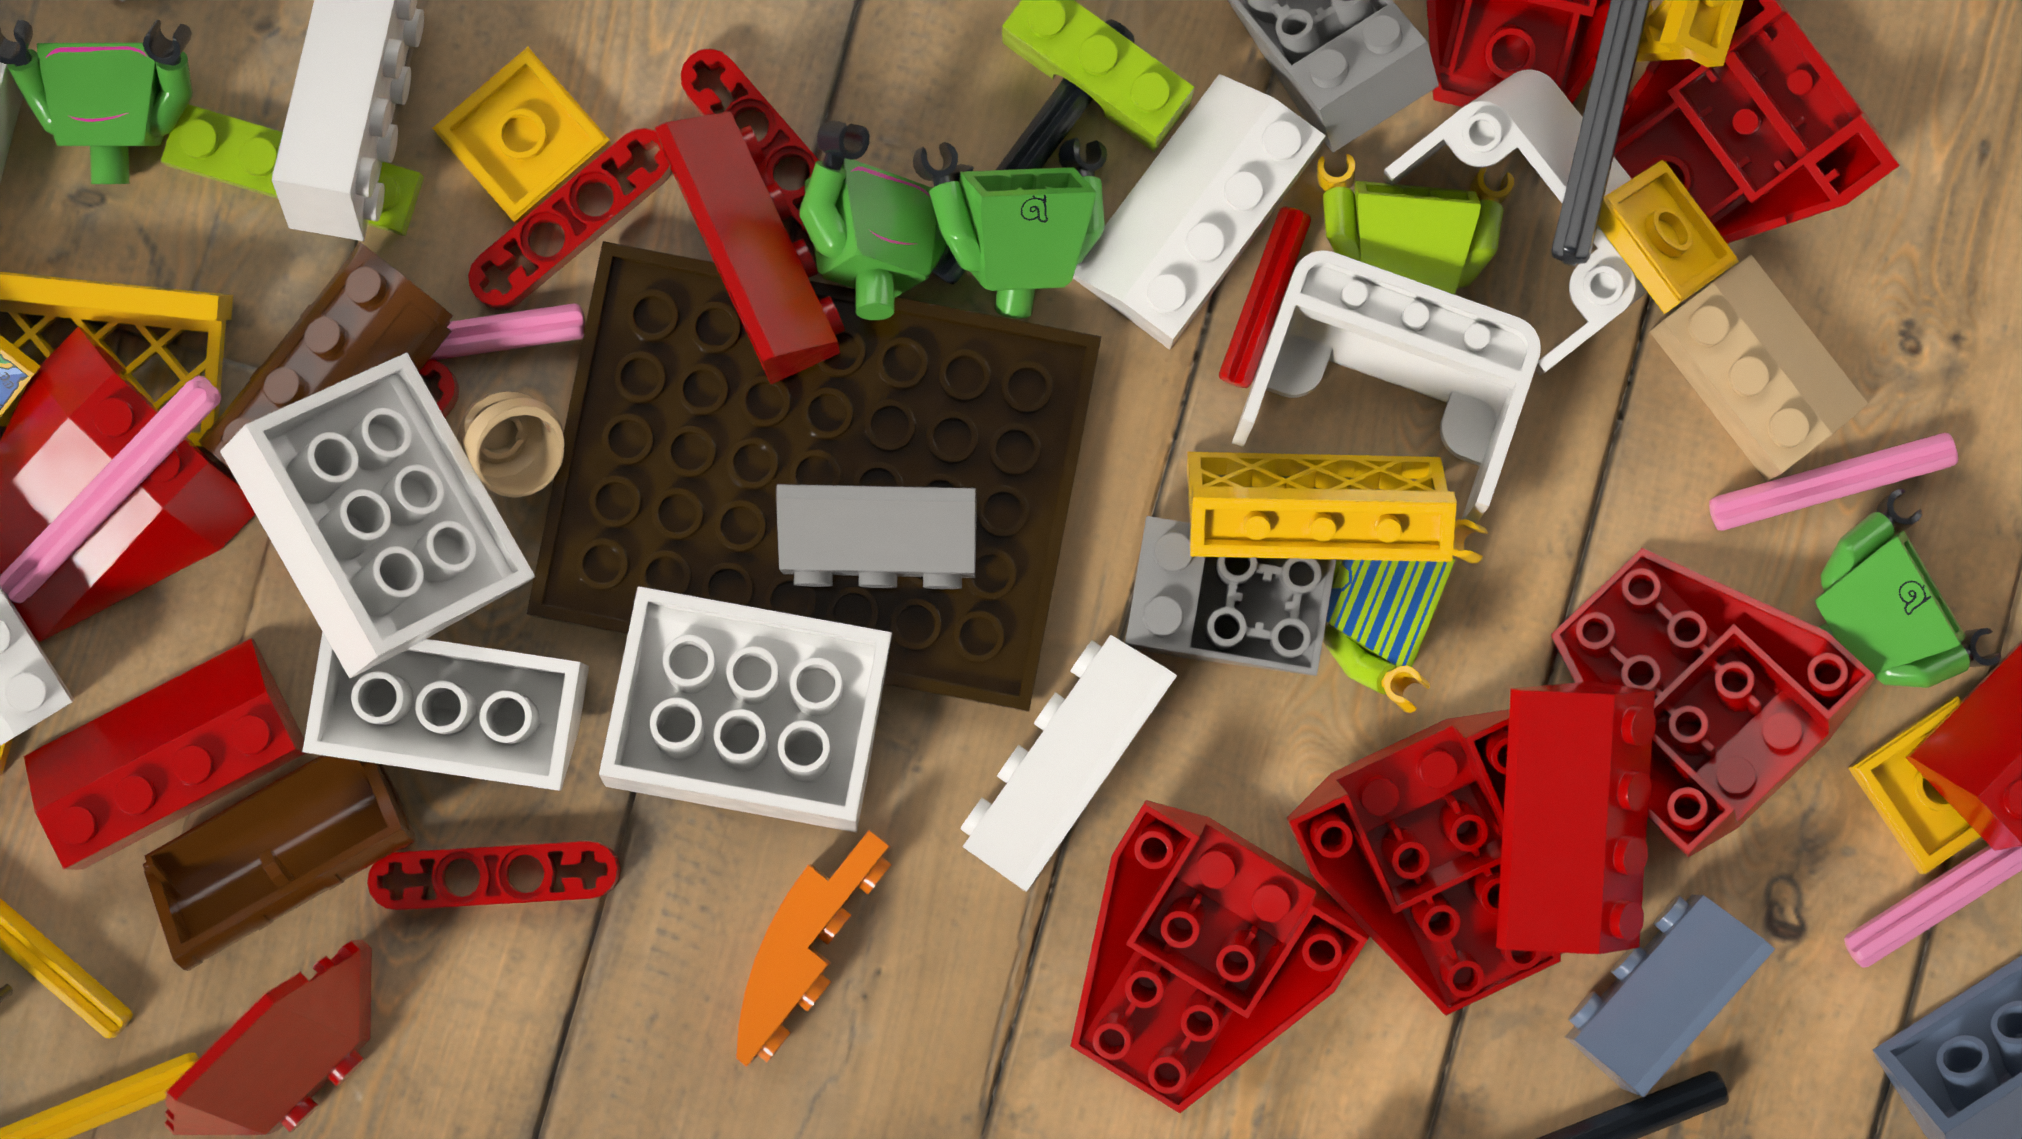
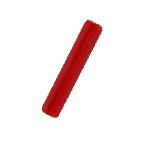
[1219,206,1311,388]

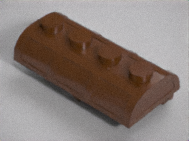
[198,242,453,468]
[142,755,416,971]

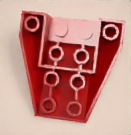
[1551,548,1875,857]
[1286,709,1561,1016]
[1070,800,1369,1113]

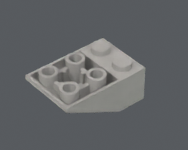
[1227,0,1439,153]
[1125,516,1336,676]

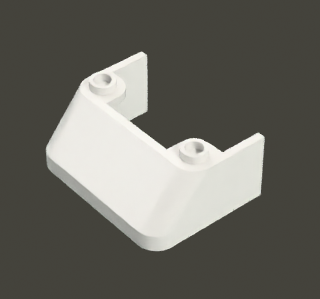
[1383,70,1647,376]
[1232,251,1541,523]

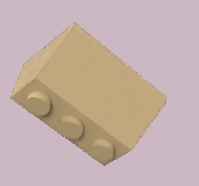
[1650,254,1868,481]

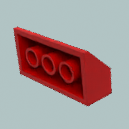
[654,111,845,384]
[23,638,306,870]
[1905,640,2022,851]
[1496,681,1656,955]

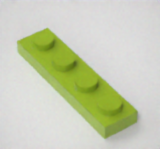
[161,104,424,236]

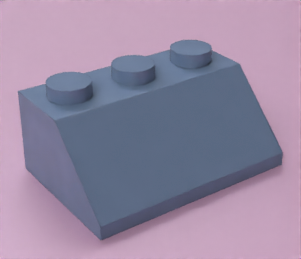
[1565,894,1775,1097]
[1873,955,2022,1139]

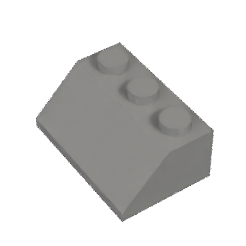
[777,485,977,589]

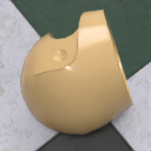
[457,391,565,498]

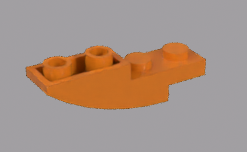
[736,830,892,1067]

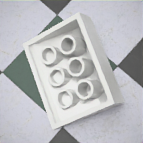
[220,353,535,678]
[599,586,892,833]

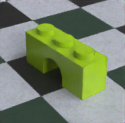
[1002,0,1194,152]

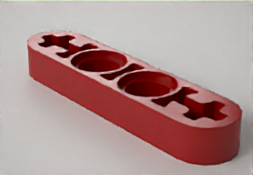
[680,49,819,240]
[468,128,672,310]
[367,841,621,910]

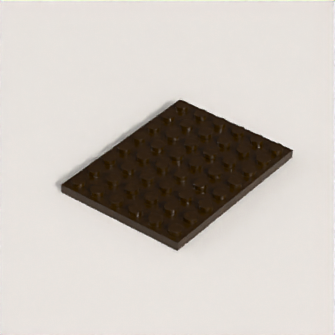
[527,241,1102,712]

